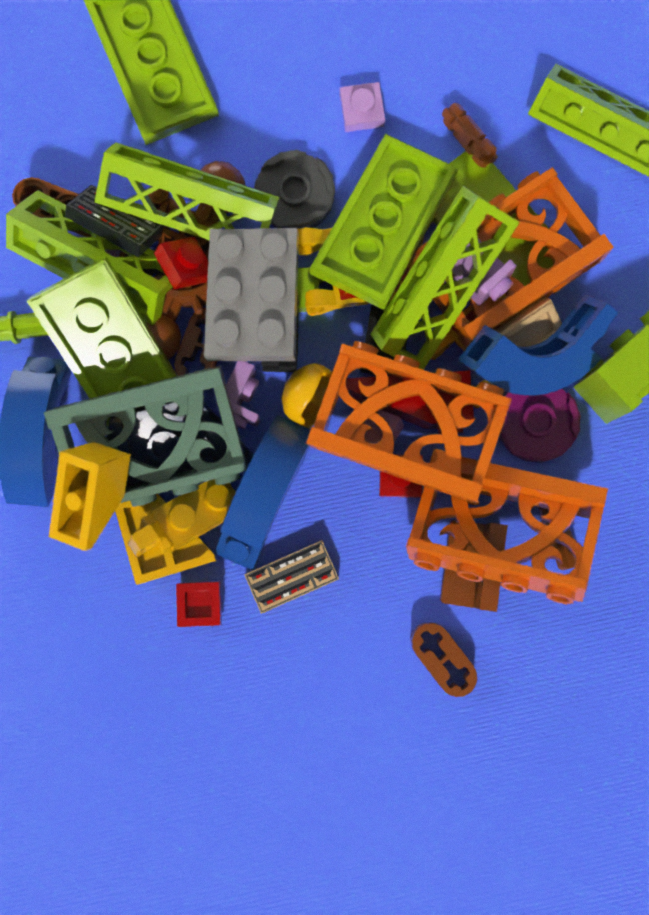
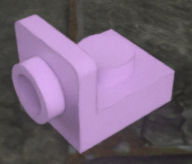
[452,239,517,306]
[217,361,260,429]

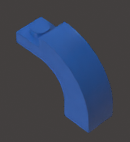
[458,294,618,395]
[0,356,72,507]
[214,415,311,571]

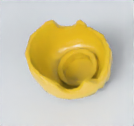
[281,363,332,429]

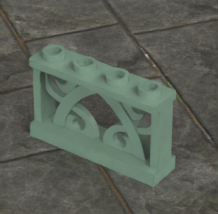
[44,365,248,506]

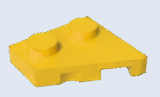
[115,494,217,585]

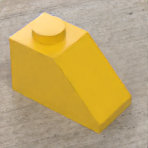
[49,442,131,551]

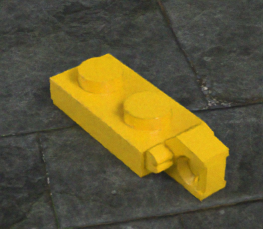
[128,479,236,557]

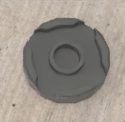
[254,150,335,229]

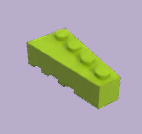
[573,311,649,424]

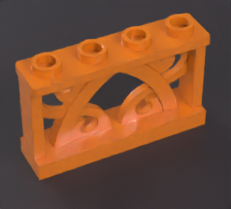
[412,167,614,349]
[306,341,512,503]
[406,451,608,604]

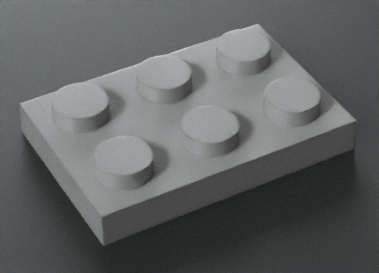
[204,228,299,361]

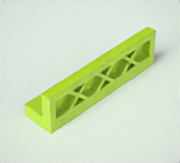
[528,63,649,177]
[94,142,280,240]
[370,186,520,370]
[6,190,172,326]

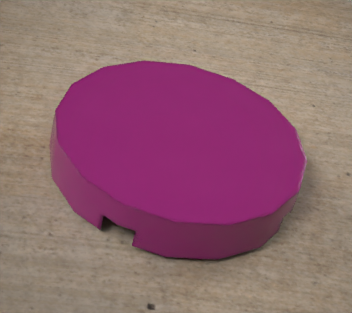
[499,389,581,463]

